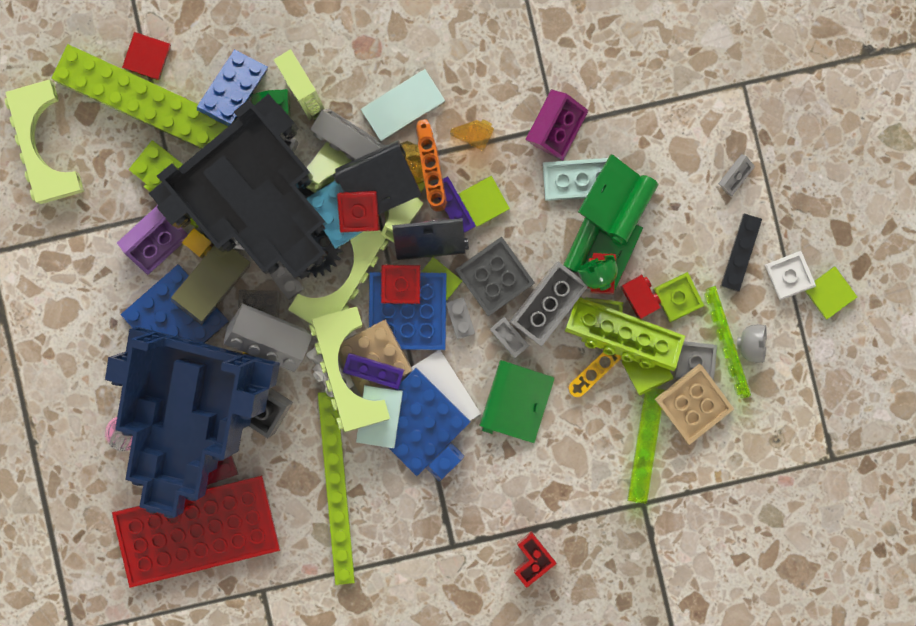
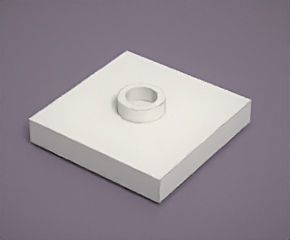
[765,251,816,301]

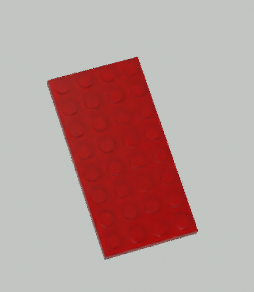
[112,475,281,588]

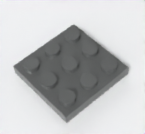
[455,236,535,316]

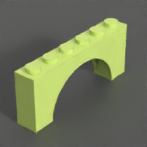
[273,49,325,120]
[4,80,84,204]
[306,142,423,242]
[288,230,389,324]
[309,306,390,433]

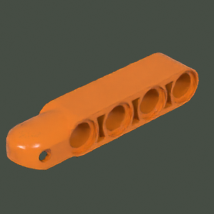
[416,119,447,212]

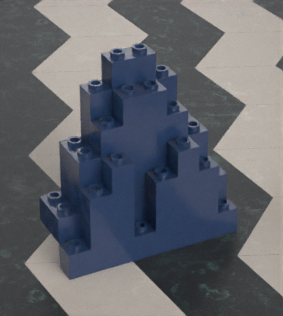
[105,327,280,518]

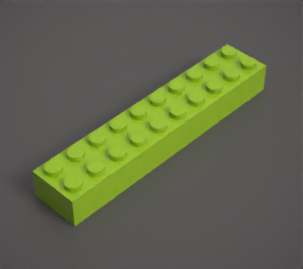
[51,44,228,149]

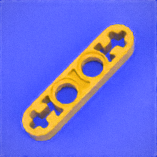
[568,352,621,397]

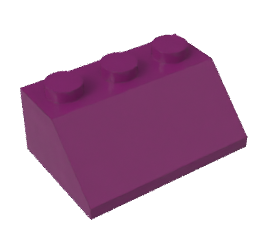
[525,89,589,161]

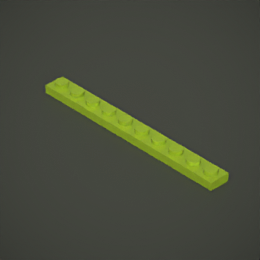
[318,392,355,585]

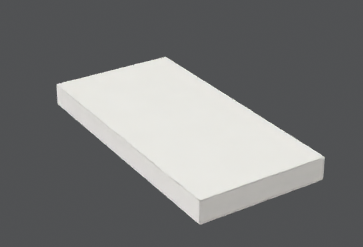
[409,350,481,421]

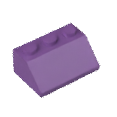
[117,205,188,275]

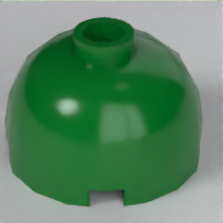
[578,255,618,291]

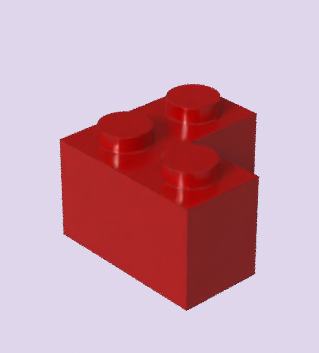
[514,531,557,588]

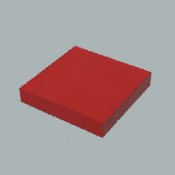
[122,32,171,80]
[337,191,380,232]
[381,265,420,304]

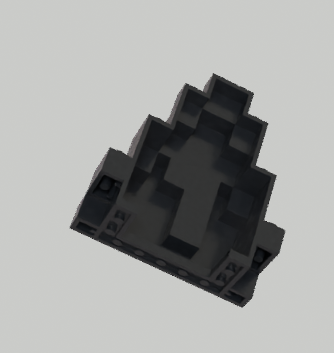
[149,93,327,280]

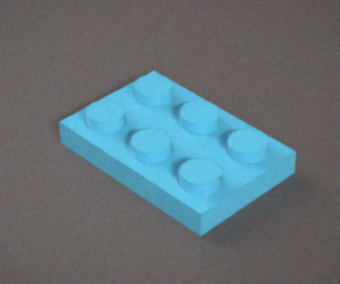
[306,181,364,249]

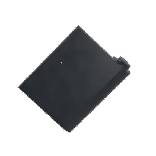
[333,140,422,214]
[392,218,469,260]

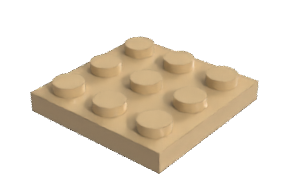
[338,319,412,396]
[654,364,734,445]

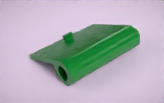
[578,154,659,245]
[563,218,643,290]
[479,360,555,443]

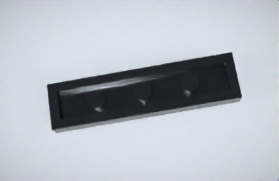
[720,213,762,292]

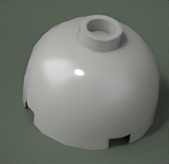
[737,324,767,363]

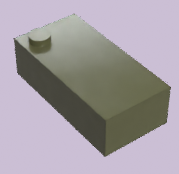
[171,245,250,325]

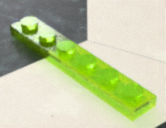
[704,286,751,398]
[627,388,665,504]

